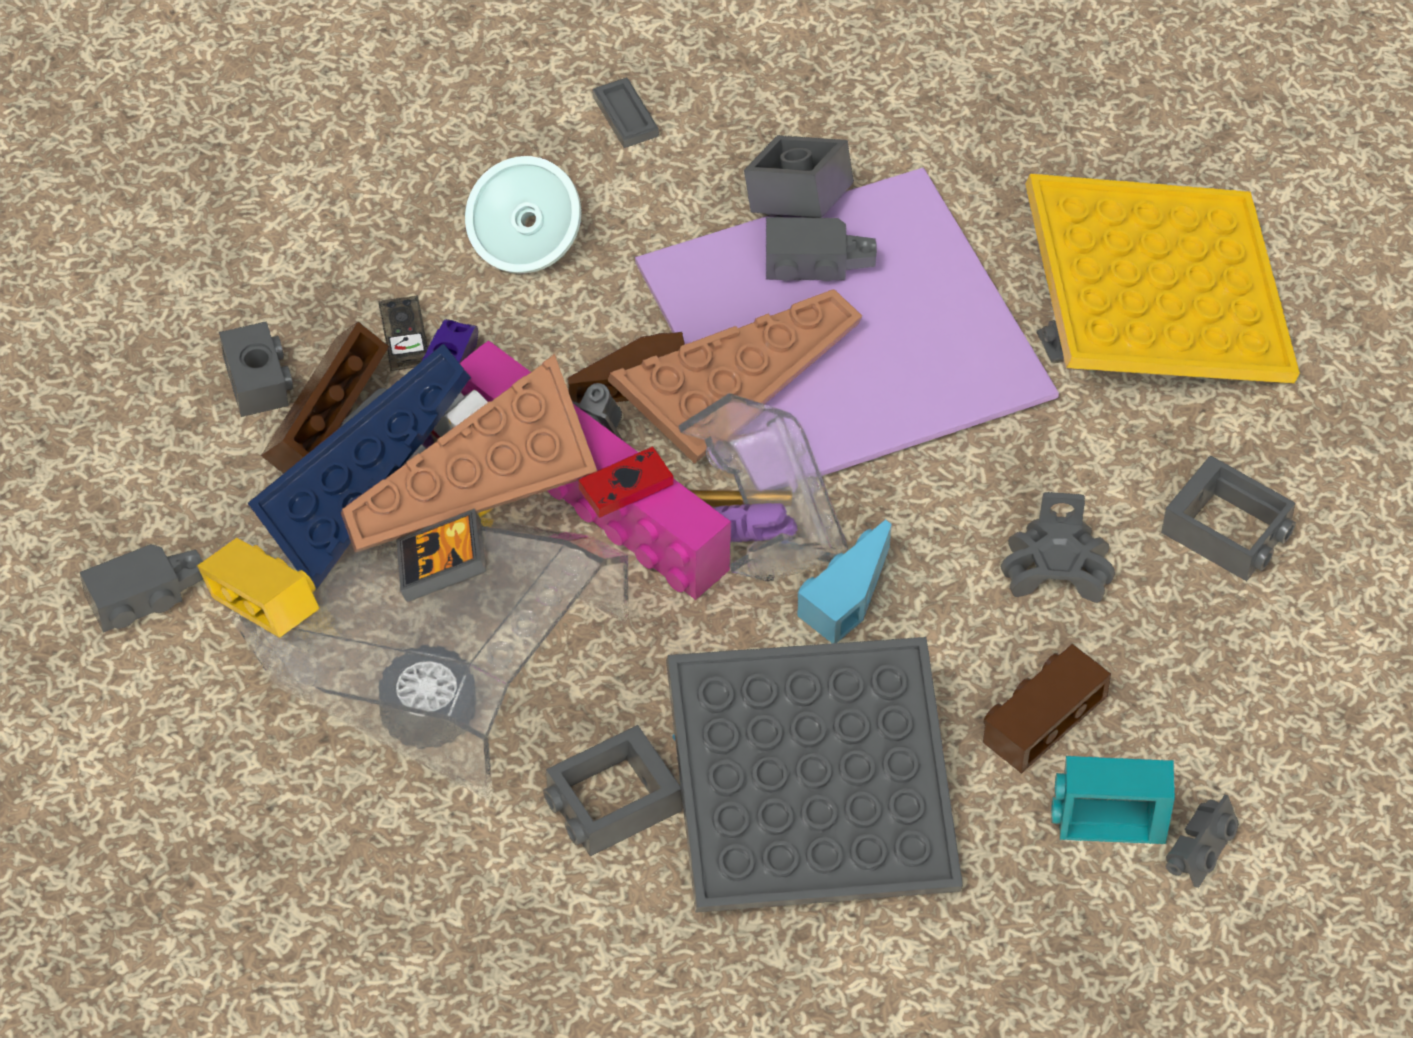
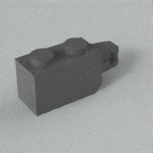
[766,217,877,281]
[79,544,203,633]

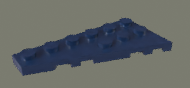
[248,344,471,592]

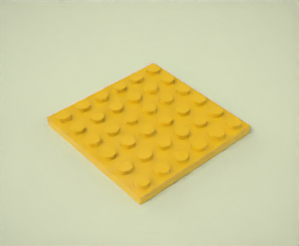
[1025,174,1300,383]

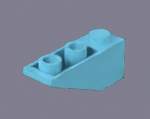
[797,519,892,643]

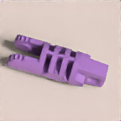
[714,503,798,543]

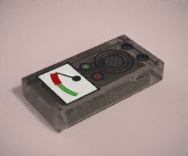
[378,295,428,371]

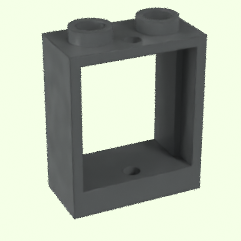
[1161,455,1296,582]
[543,725,682,856]

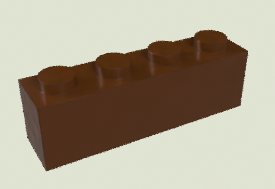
[261,321,390,474]

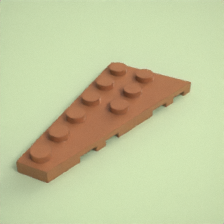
[341,354,597,553]

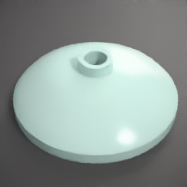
[465,156,581,274]

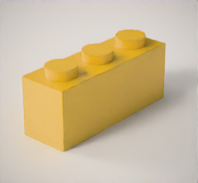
[197,537,320,638]

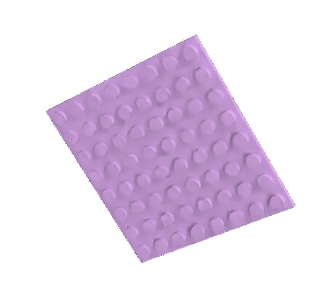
[635,167,1059,492]

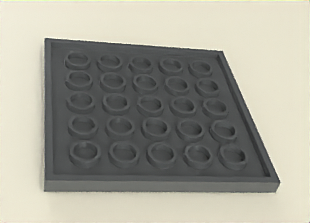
[666,637,963,913]

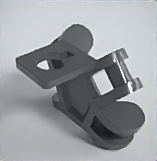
[1000,492,1115,603]

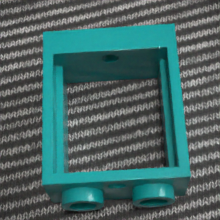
[1051,756,1175,844]

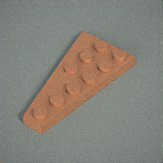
[608,289,862,464]

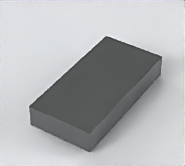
[592,77,659,148]

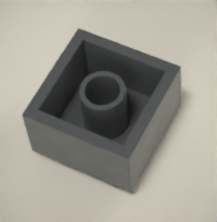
[744,135,854,218]

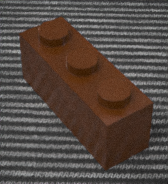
[983,644,1111,774]

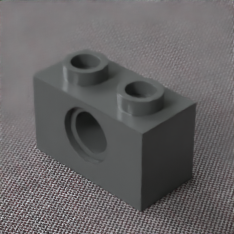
[219,321,293,417]

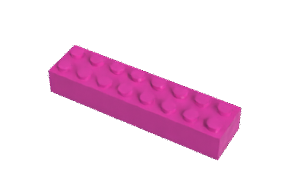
[460,340,731,600]

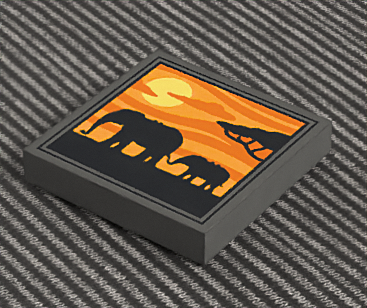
[396,509,487,602]

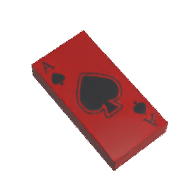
[578,446,674,518]

